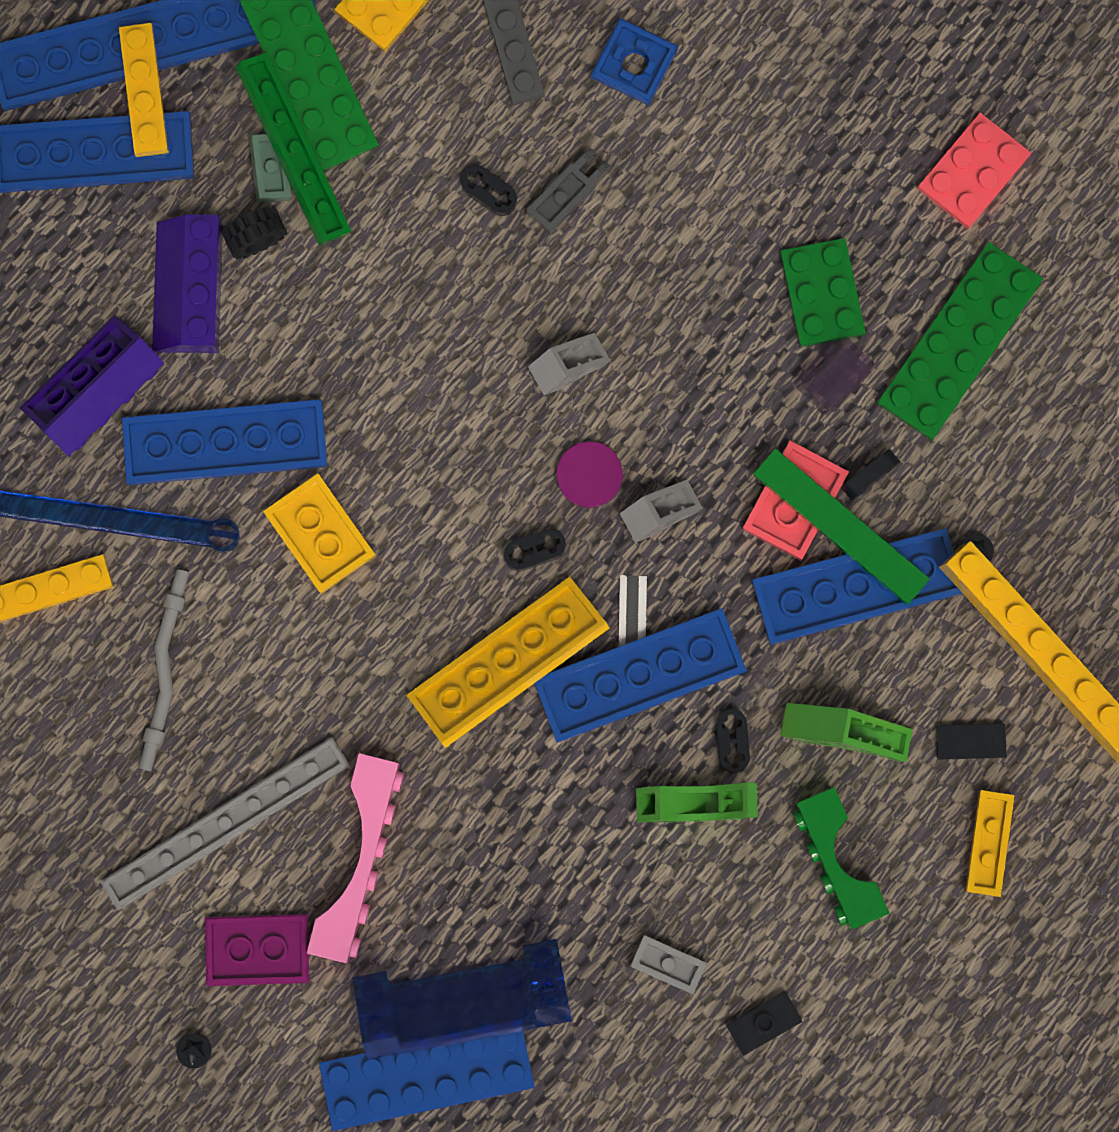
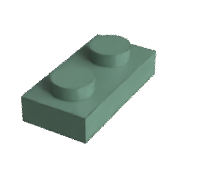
[249,134,292,202]

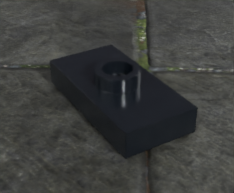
[726,992,803,1056]

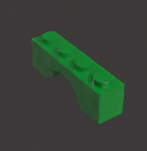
[792,787,890,930]

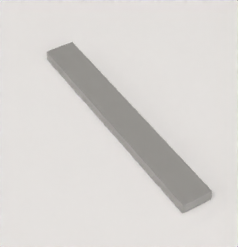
[100,737,350,911]

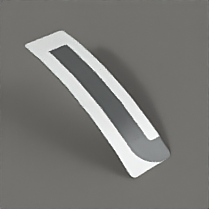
[618,575,647,647]

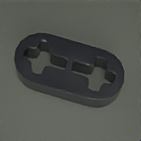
[461,166,517,216]
[841,449,901,501]
[504,529,566,572]
[716,709,750,774]

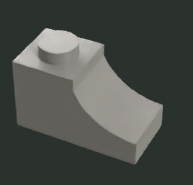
[528,333,611,395]
[620,480,703,543]

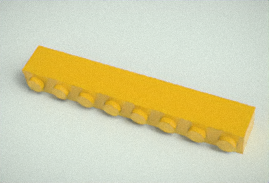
[939,541,1119,764]

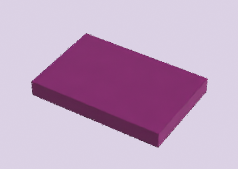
[205,914,310,986]

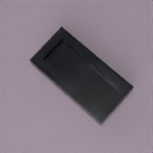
[936,724,1007,760]

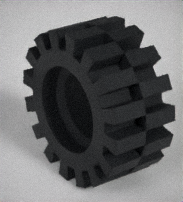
[222,206,287,259]

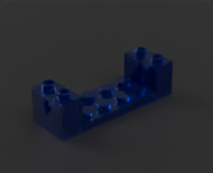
[352,939,572,1060]

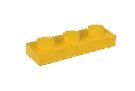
[965,790,1015,897]

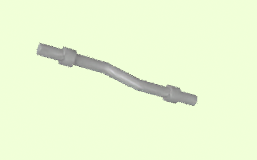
[138,569,189,772]

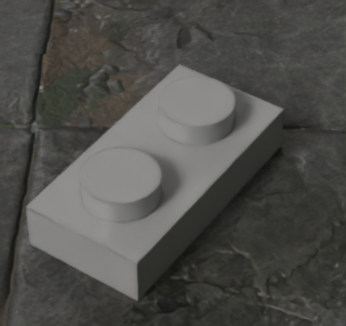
[630,935,707,995]

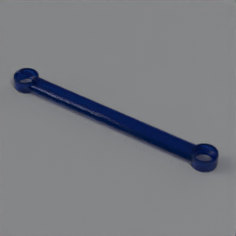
[0,490,240,553]

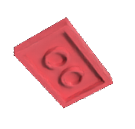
[917,113,1031,230]
[742,441,849,561]

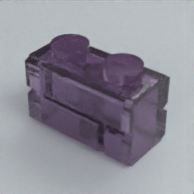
[799,339,876,418]

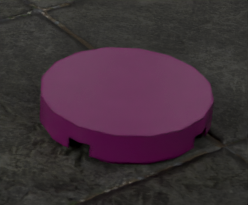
[556,441,623,509]

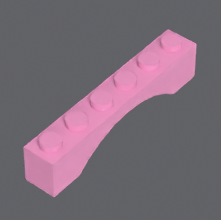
[307,753,404,964]

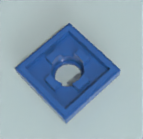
[591,18,679,106]

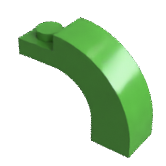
[636,783,758,823]

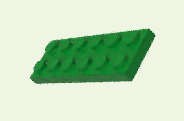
[239,0,379,172]
[877,242,1044,441]

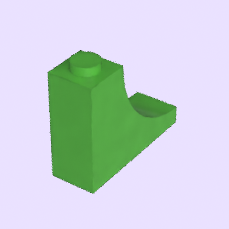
[781,703,913,762]

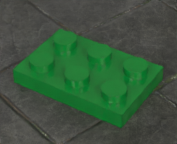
[780,238,866,348]

